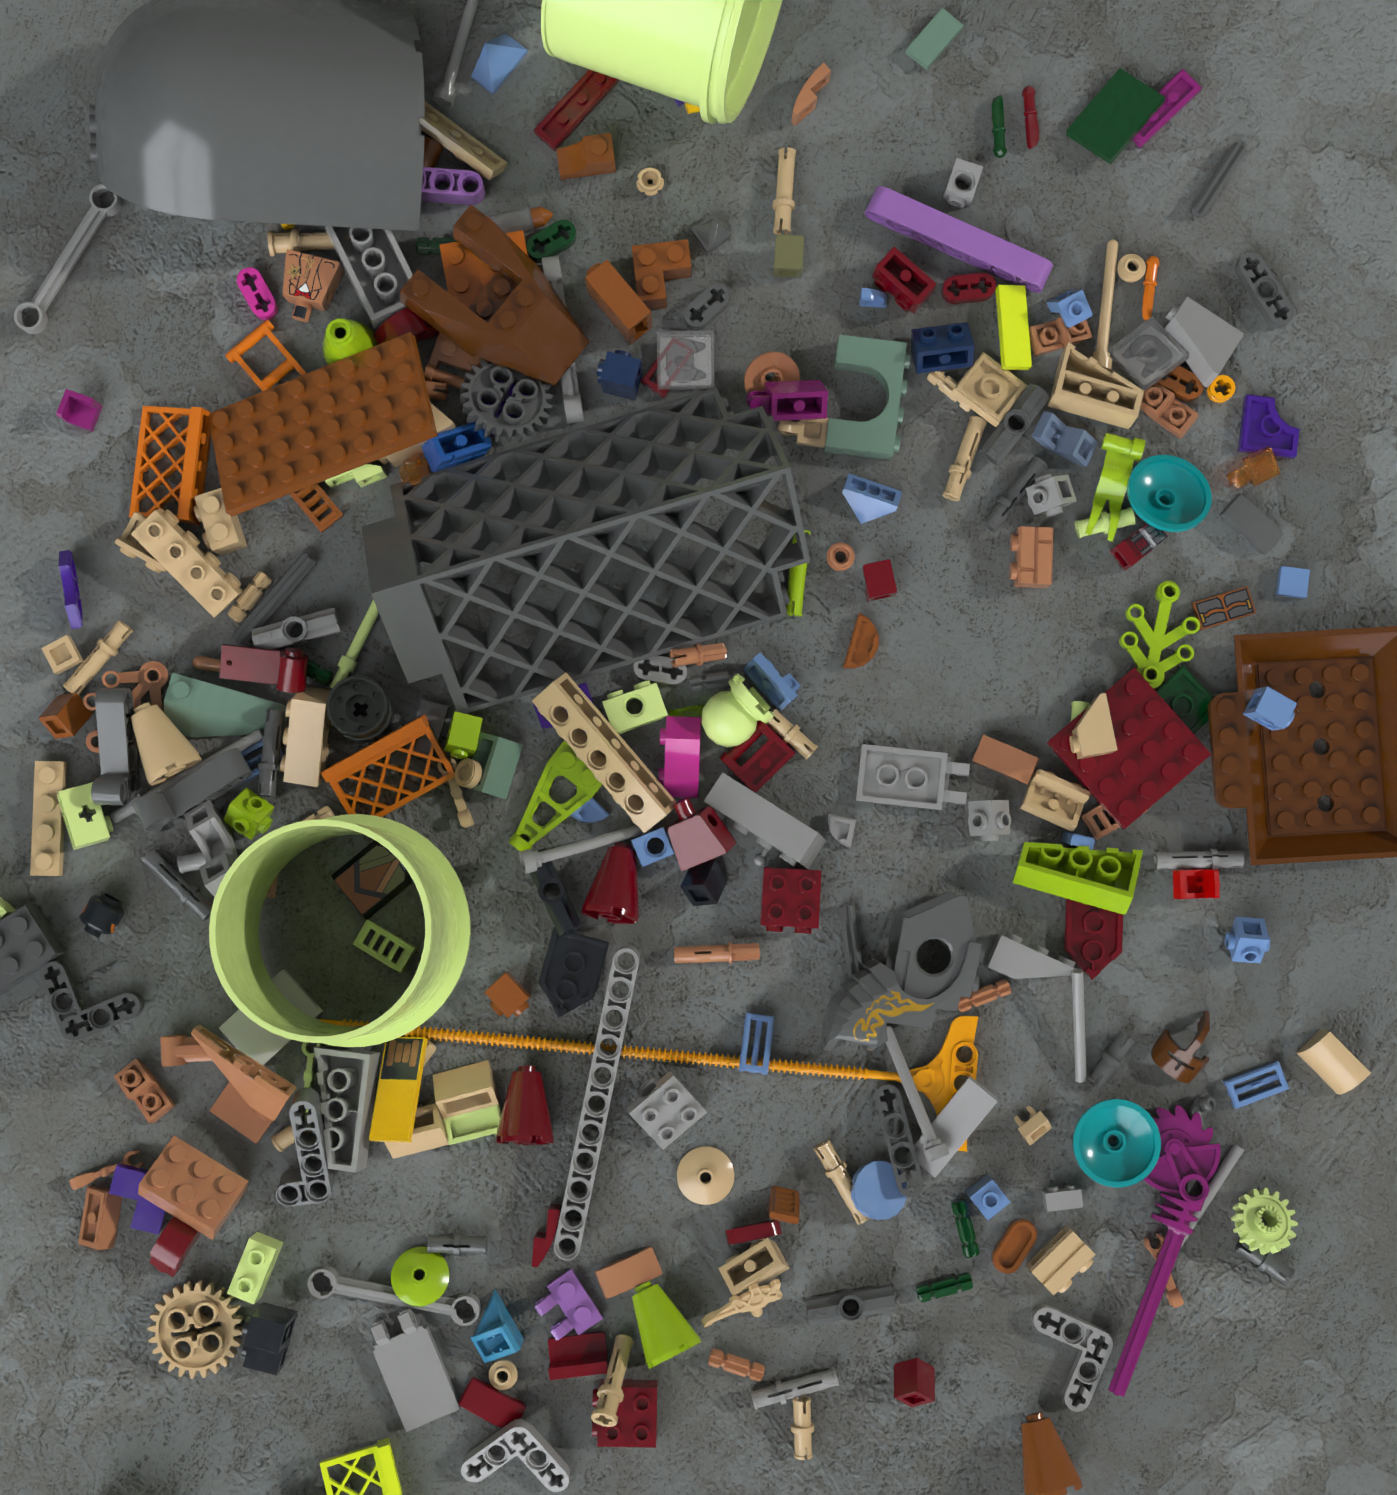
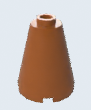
[1021,1412,1083,1495]

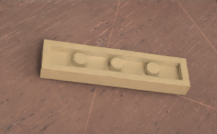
[419,101,508,180]
[30,761,67,876]

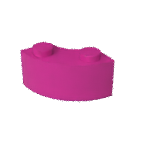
[658,716,701,798]

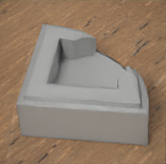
[827,814,856,848]

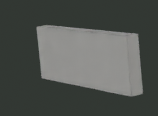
[907,1076,999,1177]

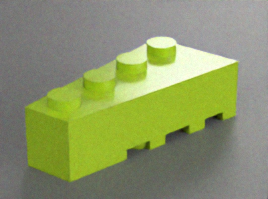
[1012,842,1143,915]

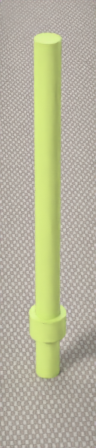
[330,600,379,689]

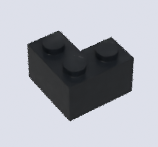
[241,1302,298,1376]

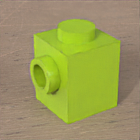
[444,712,483,759]

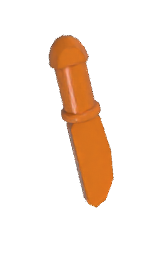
[1142,256,1159,320]

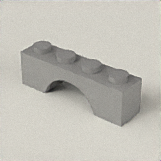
[184,800,238,897]

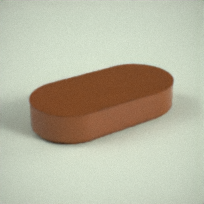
[991,1218,1037,1274]

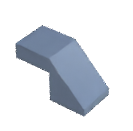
[1032,411,1098,468]

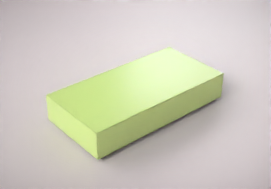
[443,1102,502,1145]

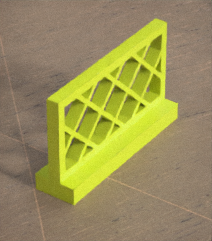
[319,1437,403,1495]

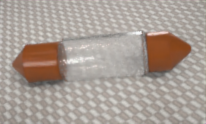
[488,206,553,233]

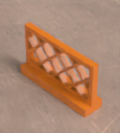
[129,406,211,525]
[321,714,455,817]

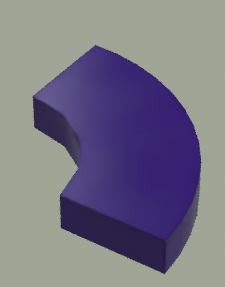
[59,550,83,629]

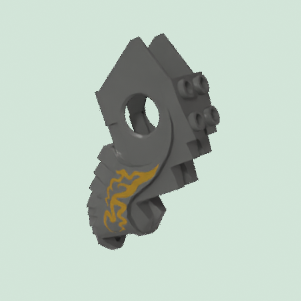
[821,891,984,1051]

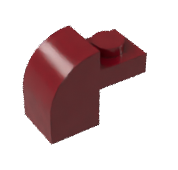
[373,308,440,345]
[149,1216,201,1278]

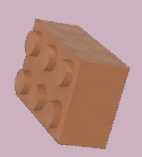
[138,1136,248,1240]

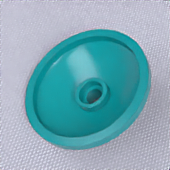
[1127,455,1212,532]
[1072,1099,1161,1188]

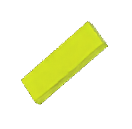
[995,285,1032,370]

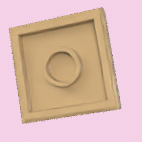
[951,352,1028,427]

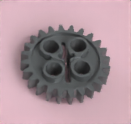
[459,359,553,443]

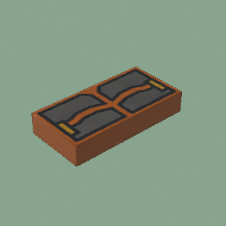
[1191,586,1256,631]

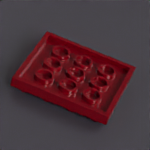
[1046,667,1211,830]

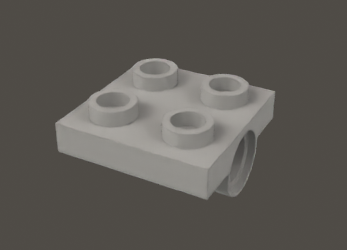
[626,1071,707,1150]

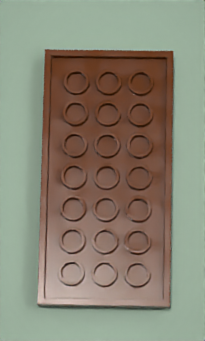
[208,332,438,516]

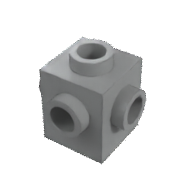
[1025,474,1077,518]
[968,800,1011,841]

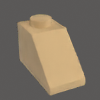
[1069,693,1117,759]

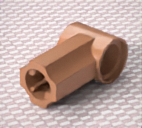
[160,1034,218,1066]

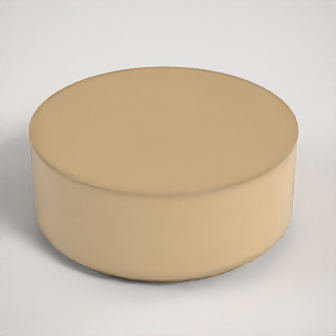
[455,758,482,789]

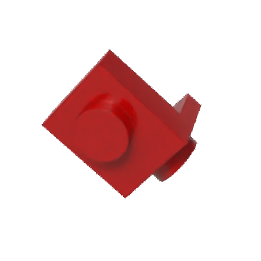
[1172,869,1220,899]

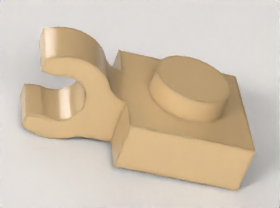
[777,418,828,448]

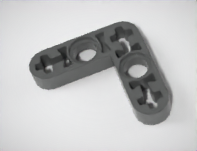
[39,961,144,1041]

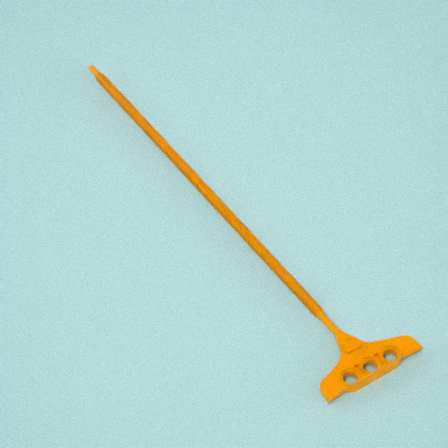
[319,1016,978,1152]

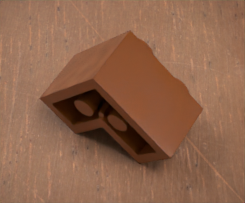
[632,239,691,310]

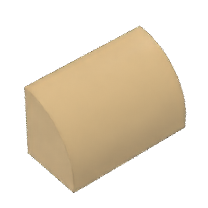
[1297,1029,1371,1094]
[433,1060,499,1119]
[384,1103,449,1159]

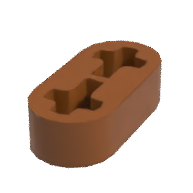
[1155,364,1204,402]

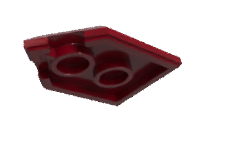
[1064,898,1123,980]

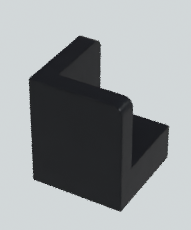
[680,859,728,906]

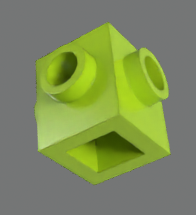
[223,787,274,840]

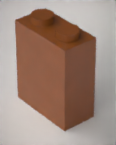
[585,260,653,345]

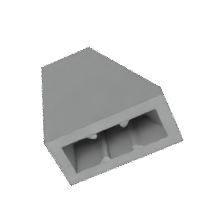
[1163,297,1244,388]

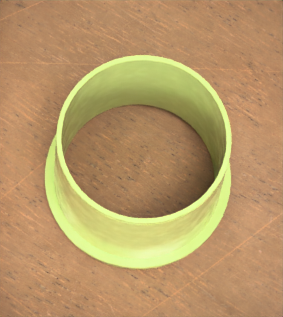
[541,0,783,124]
[209,814,471,1047]

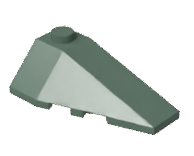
[164,673,287,738]

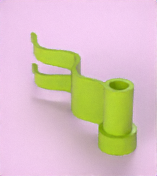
[1085,433,1146,542]

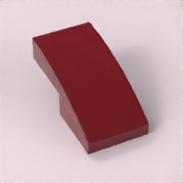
[531,1204,562,1267]
[458,1377,527,1428]

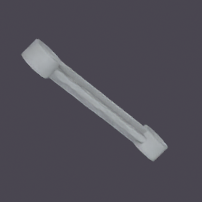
[14,184,122,335]
[542,255,584,424]
[307,1265,481,1326]

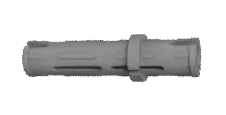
[1154,848,1244,870]
[750,1367,839,1410]

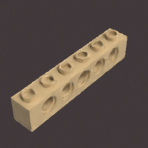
[532,672,676,833]

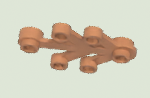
[83,661,168,753]

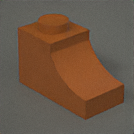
[556,133,616,180]

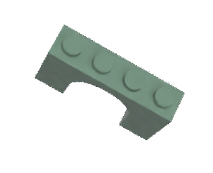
[824,334,911,460]

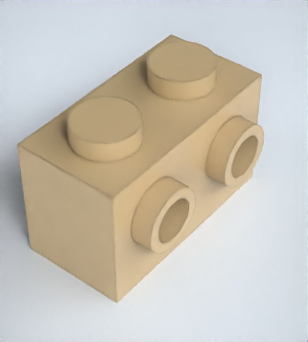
[194,488,247,556]
[718,1238,790,1296]

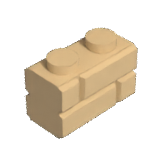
[1026,1225,1095,1295]

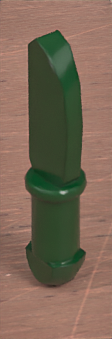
[992,95,1007,158]

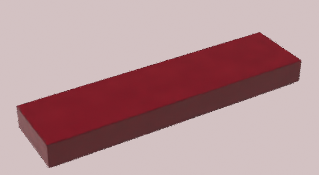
[534,69,620,151]

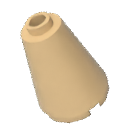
[131,702,202,786]

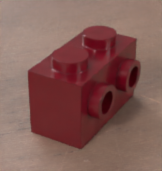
[872,247,937,314]

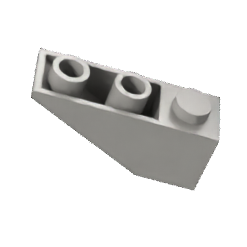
[983,932,1076,979]

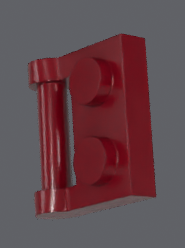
[719,720,795,793]

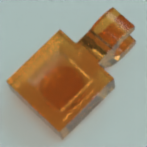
[1226,446,1281,489]
[399,457,430,486]

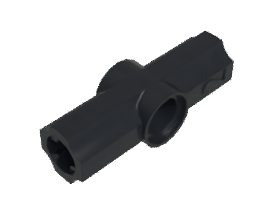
[530,848,583,937]

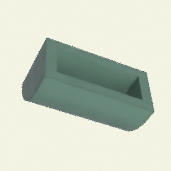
[471,732,523,799]

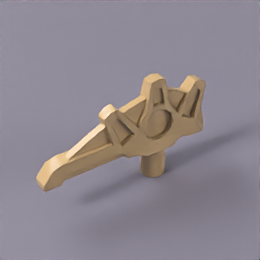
[702,1279,783,1328]

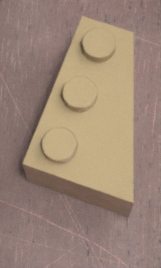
[1047,342,1144,430]
[280,686,333,787]

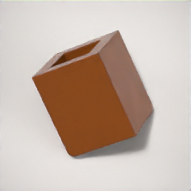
[38,692,92,739]

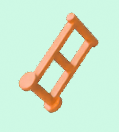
[225,319,307,391]

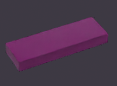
[1132,68,1202,148]

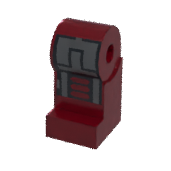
[1110,524,1168,571]

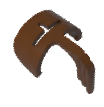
[1151,1010,1210,1083]

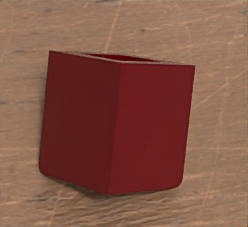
[862,559,897,602]
[894,1357,935,1408]

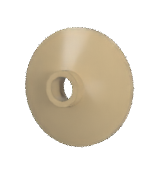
[677,1146,734,1205]

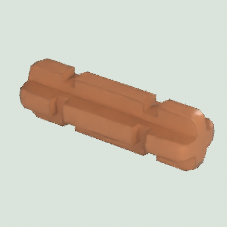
[958,979,1011,1012]
[708,1349,765,1382]

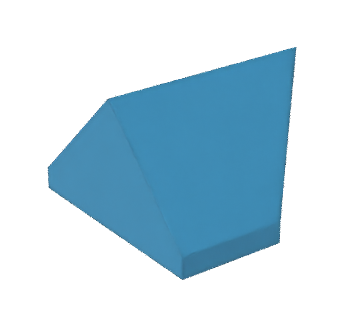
[470,1289,524,1363]

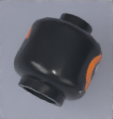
[80,892,125,937]

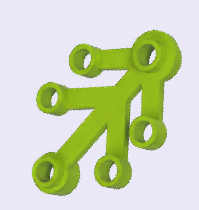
[1119,581,1200,689]

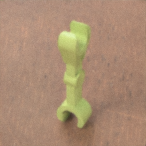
[302,1042,323,1113]

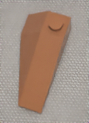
[191,1025,297,1121]

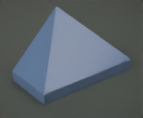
[471,33,528,95]
[842,474,902,524]

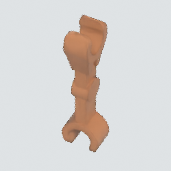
[69,1150,144,1190]
[1143,1233,1184,1308]

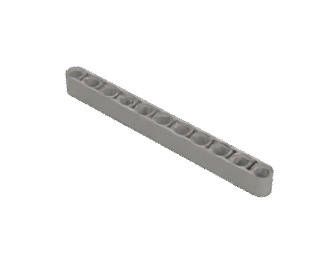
[554,945,640,1260]

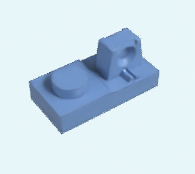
[742,653,801,712]

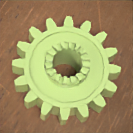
[1231,1188,1298,1255]

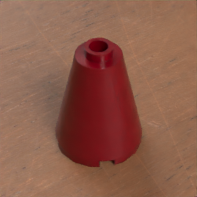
[581,842,639,924]
[495,1066,554,1145]

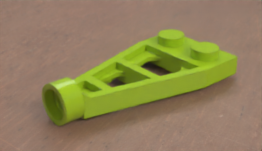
[508,741,603,851]

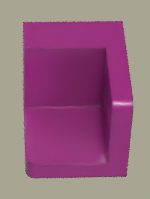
[56,389,103,432]

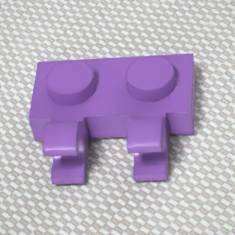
[534,1268,603,1341]

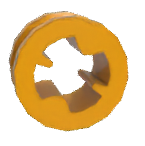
[1206,375,1236,403]

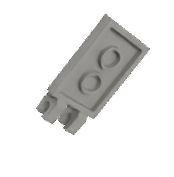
[856,744,970,810]
[371,1307,461,1432]

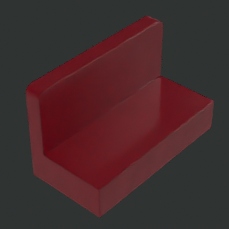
[547,1331,609,1381]

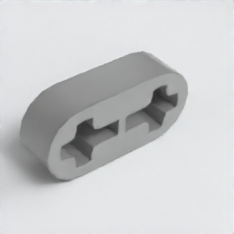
[634,656,687,685]

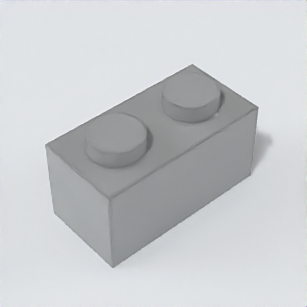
[1042,1184,1083,1212]

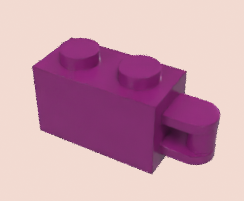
[746,380,828,421]

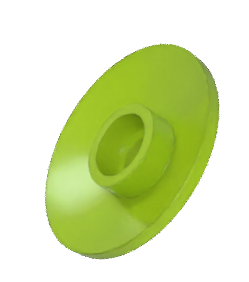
[391,1247,450,1307]

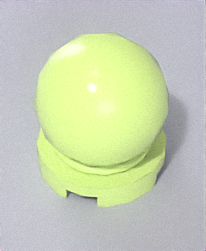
[702,673,775,747]

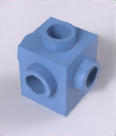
[1225,917,1270,963]

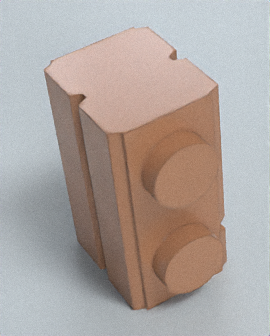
[1009,526,1053,588]

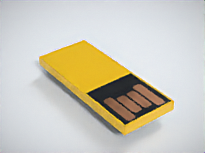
[369,1037,428,1143]

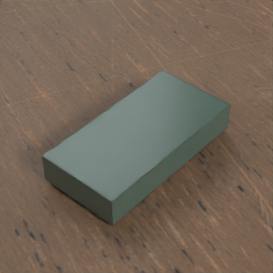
[905,8,964,71]

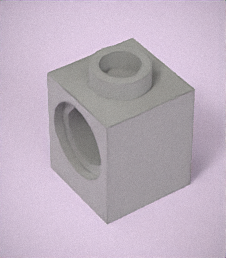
[943,158,983,208]

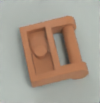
[424,333,490,389]

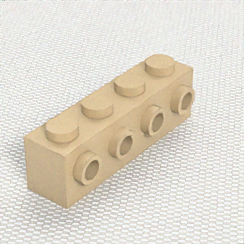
[131,508,243,618]

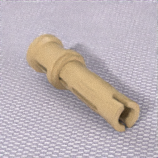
[267,229,350,257]
[591,1335,634,1427]

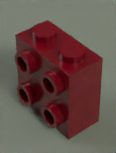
[760,867,822,934]
[592,1379,658,1448]

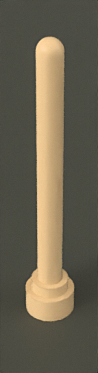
[1092,239,1118,372]

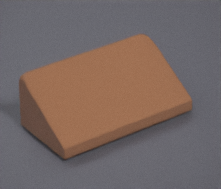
[78,1185,122,1250]

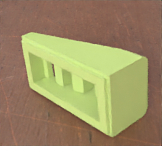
[353,919,417,973]

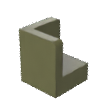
[773,234,804,278]

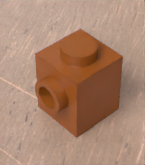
[484,971,531,1018]

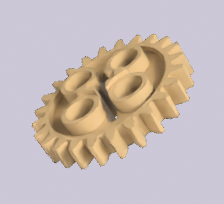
[147,1280,244,1379]

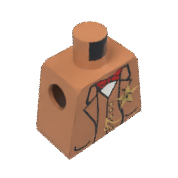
[283,249,344,322]

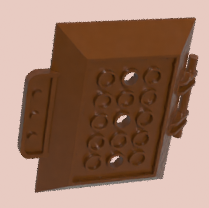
[1208,626,1397,865]

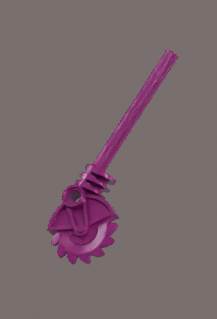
[1108,1105,1220,1397]

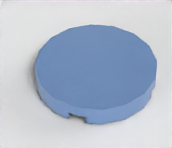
[851,1161,907,1220]

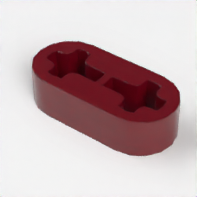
[941,273,996,304]
[725,1220,782,1245]

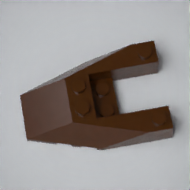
[400,204,590,386]

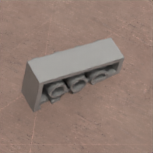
[704,772,826,869]
[314,1045,380,1173]

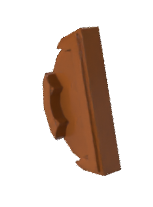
[843,613,879,669]

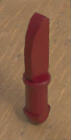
[1022,85,1039,150]

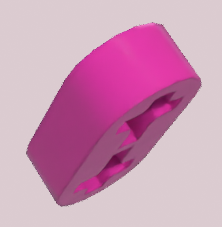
[237,267,278,320]

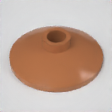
[744,351,800,394]

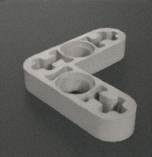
[1031,1304,1113,1412]
[461,1419,571,1492]

